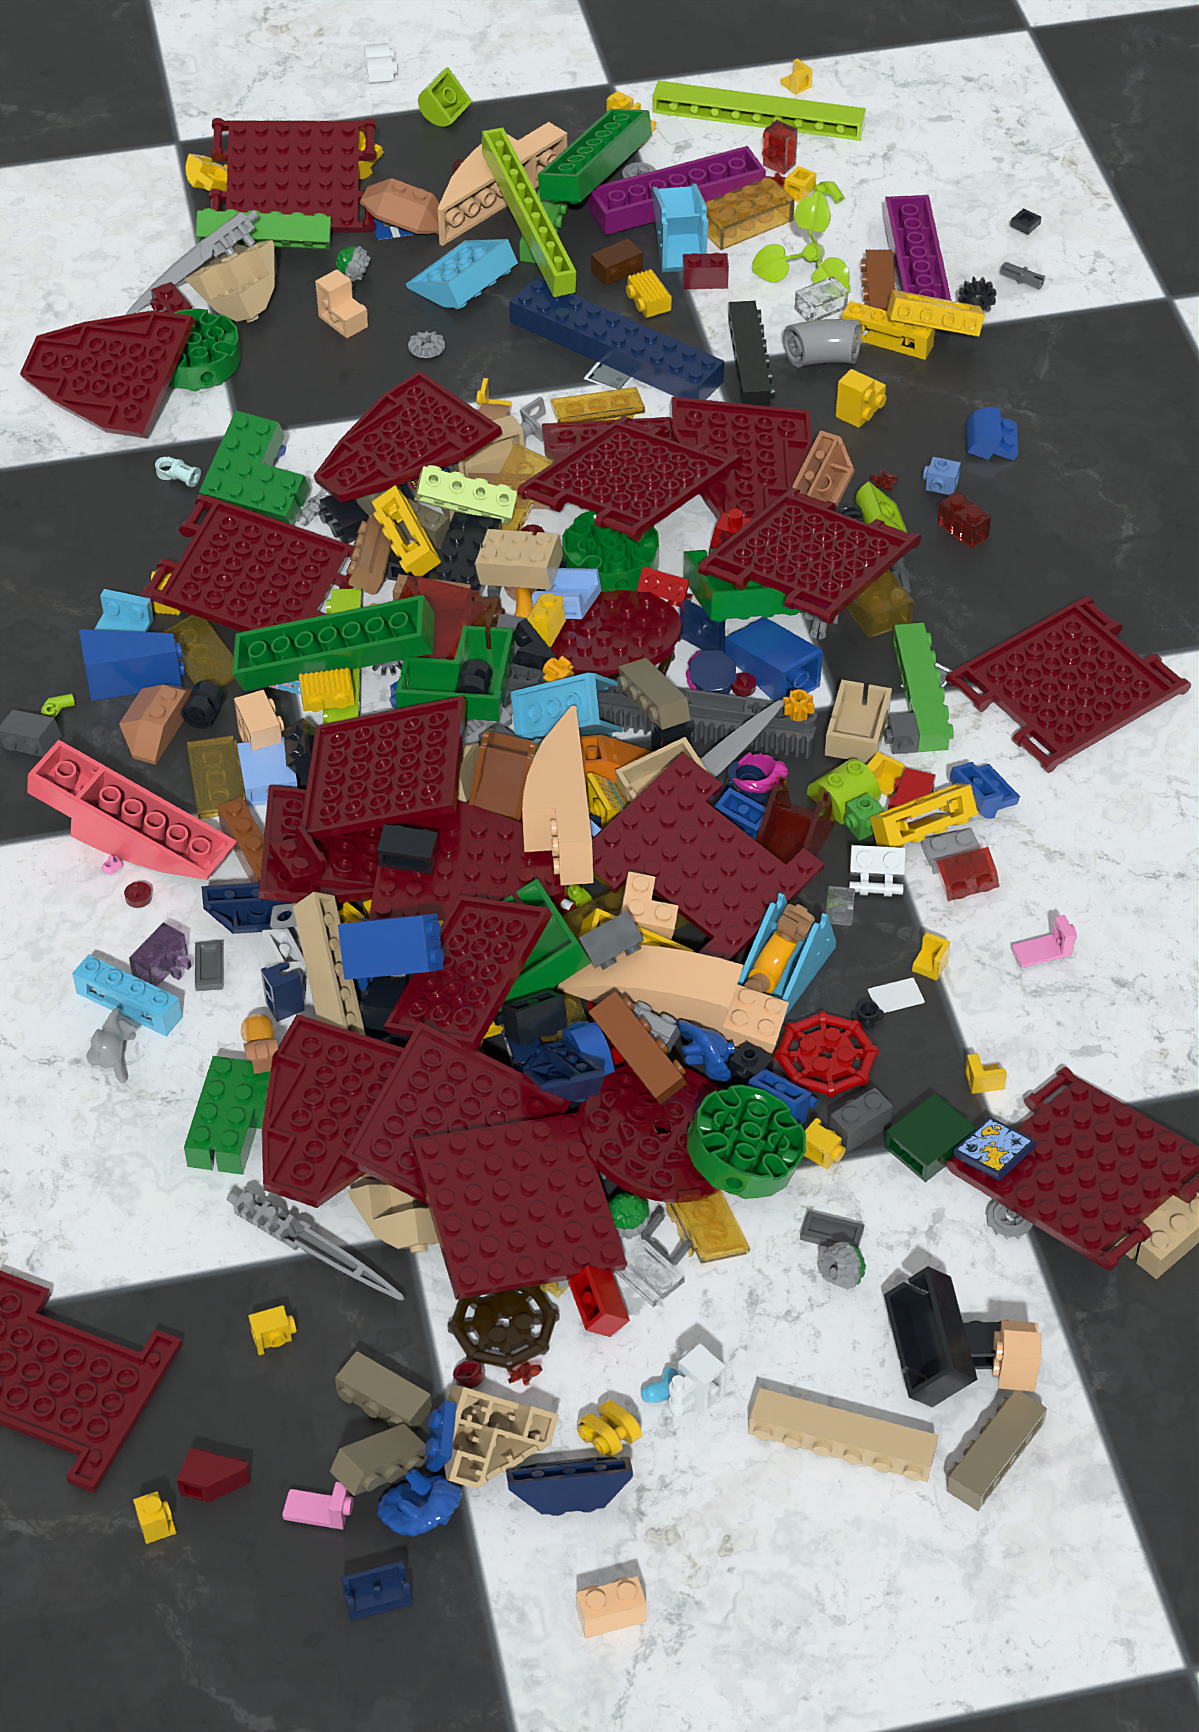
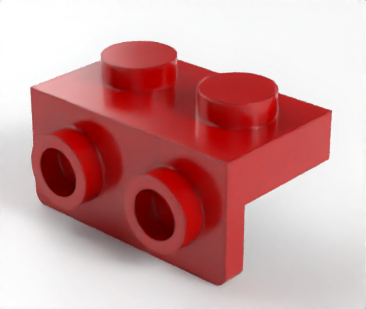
[637,567,693,607]

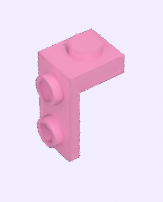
[1012,915,1077,968]
[283,1482,354,1530]

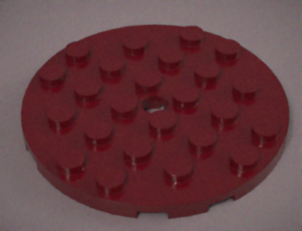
[550,590,681,679]
[577,1062,721,1203]

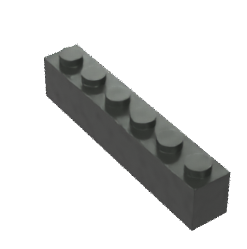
[728,300,775,406]

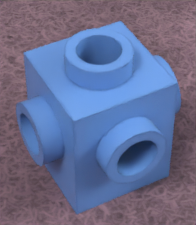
[923,457,961,496]

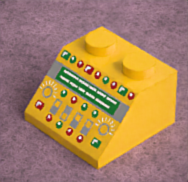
[586,773,628,830]

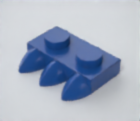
[425,1400,457,1473]

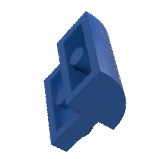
[966,407,1018,461]
[950,762,1020,819]
[714,787,773,845]

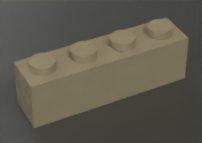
[357,489,450,549]
[617,658,690,730]
[946,1390,1047,1511]

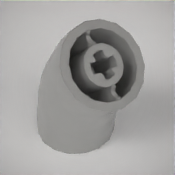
[783,319,862,368]

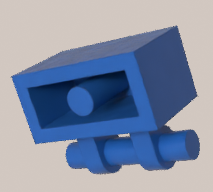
[748,1069,819,1124]

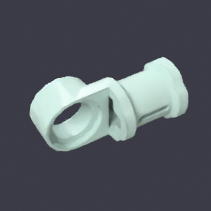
[155,457,201,487]

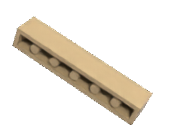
[293,892,366,1036]
[748,1388,939,1482]

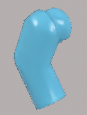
[641,1368,678,1403]

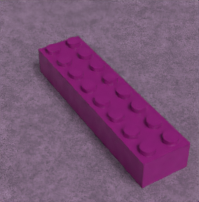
[588,146,766,235]
[883,195,952,331]

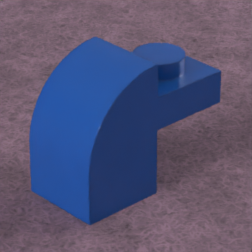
[561,1021,615,1075]

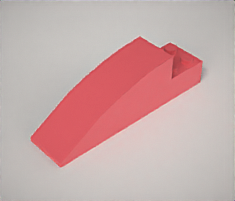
[27,740,237,880]

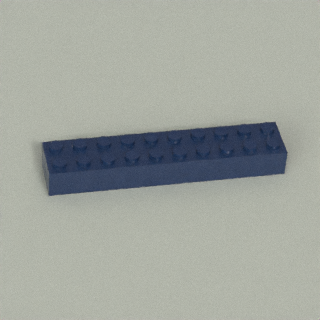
[509,277,725,400]

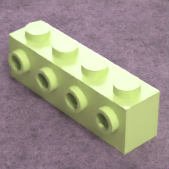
[414,465,517,525]

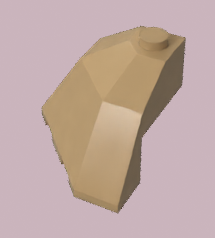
[185,240,275,322]
[348,1184,439,1253]
[444,1385,559,1489]

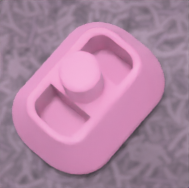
[101,856,123,875]

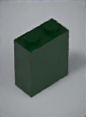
[885,1094,976,1183]

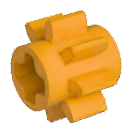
[543,656,574,683]
[783,689,815,721]

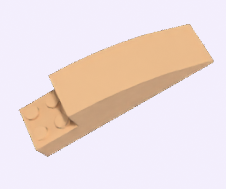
[438,122,567,246]
[522,706,593,885]
[557,944,789,1056]

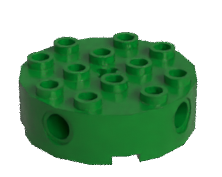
[169,308,241,391]
[562,511,659,592]
[687,1085,806,1199]

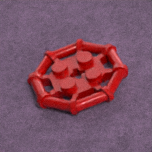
[774,1010,879,1098]

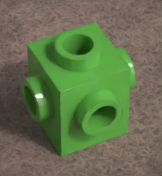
[844,793,883,841]

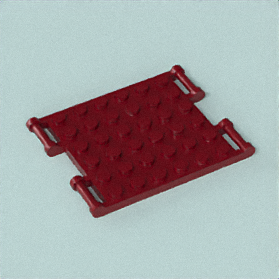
[209,118,376,233]
[517,416,743,541]
[698,487,921,625]
[140,495,355,632]
[946,596,1191,773]
[946,1067,1199,1271]

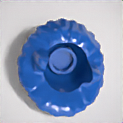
[676,1020,735,1082]
[377,1469,462,1537]

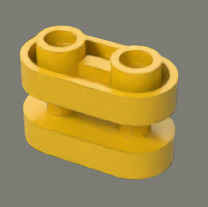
[577,1399,642,1457]

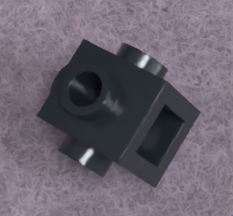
[728,1041,774,1086]

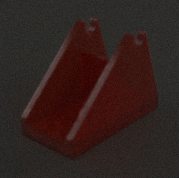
[398,576,485,660]
[756,776,835,899]

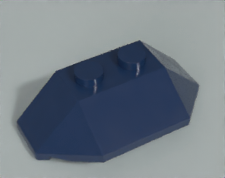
[201,883,292,934]
[523,1039,605,1102]
[506,1457,633,1516]

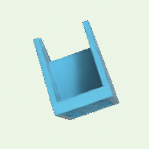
[652,184,708,272]
[511,673,623,742]
[738,893,836,1018]

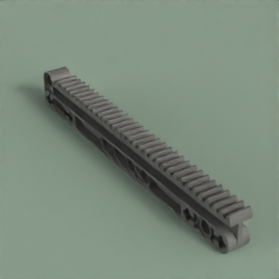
[503,664,817,759]

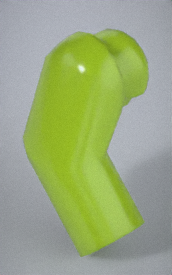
[814,181,845,204]
[41,694,75,718]
[567,884,593,922]

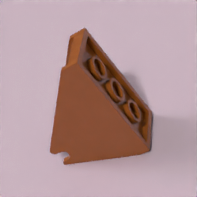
[469,728,541,822]

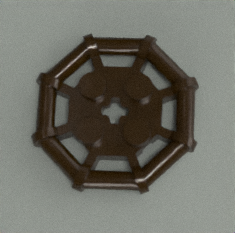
[447,1285,560,1371]

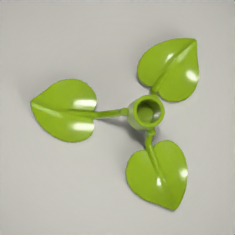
[752,191,851,295]

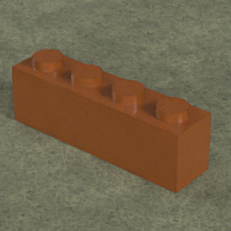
[860,250,896,311]
[217,797,264,883]
[589,991,687,1105]

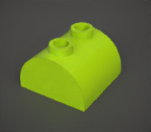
[418,67,472,127]
[856,481,908,533]
[807,758,881,825]

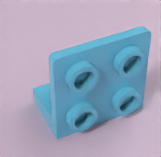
[94,589,154,632]

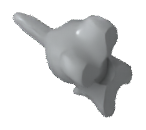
[86,1008,138,1083]

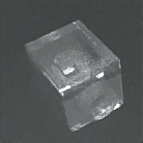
[826,886,855,925]

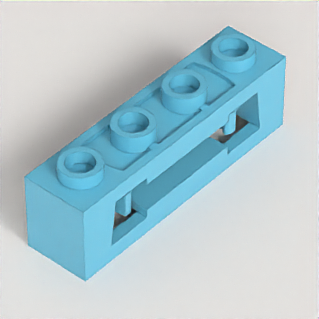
[72,954,182,1037]

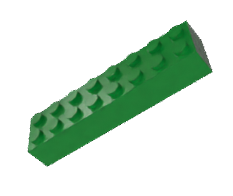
[537,109,652,204]
[232,595,435,691]

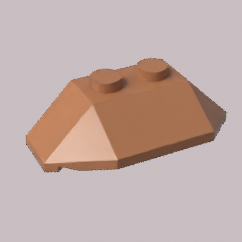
[360,178,440,234]
[792,430,855,509]
[119,685,193,765]

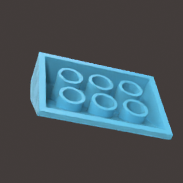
[406,239,518,309]

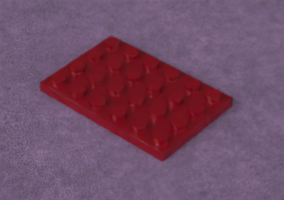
[384,895,552,1049]

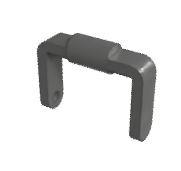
[641,1212,693,1266]

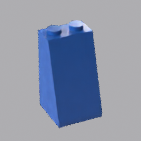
[725,617,823,702]
[79,629,185,701]
[338,913,444,980]

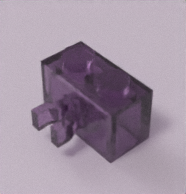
[129,922,192,987]

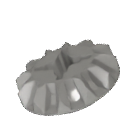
[622,162,656,179]
[408,330,445,358]
[987,1201,1033,1240]

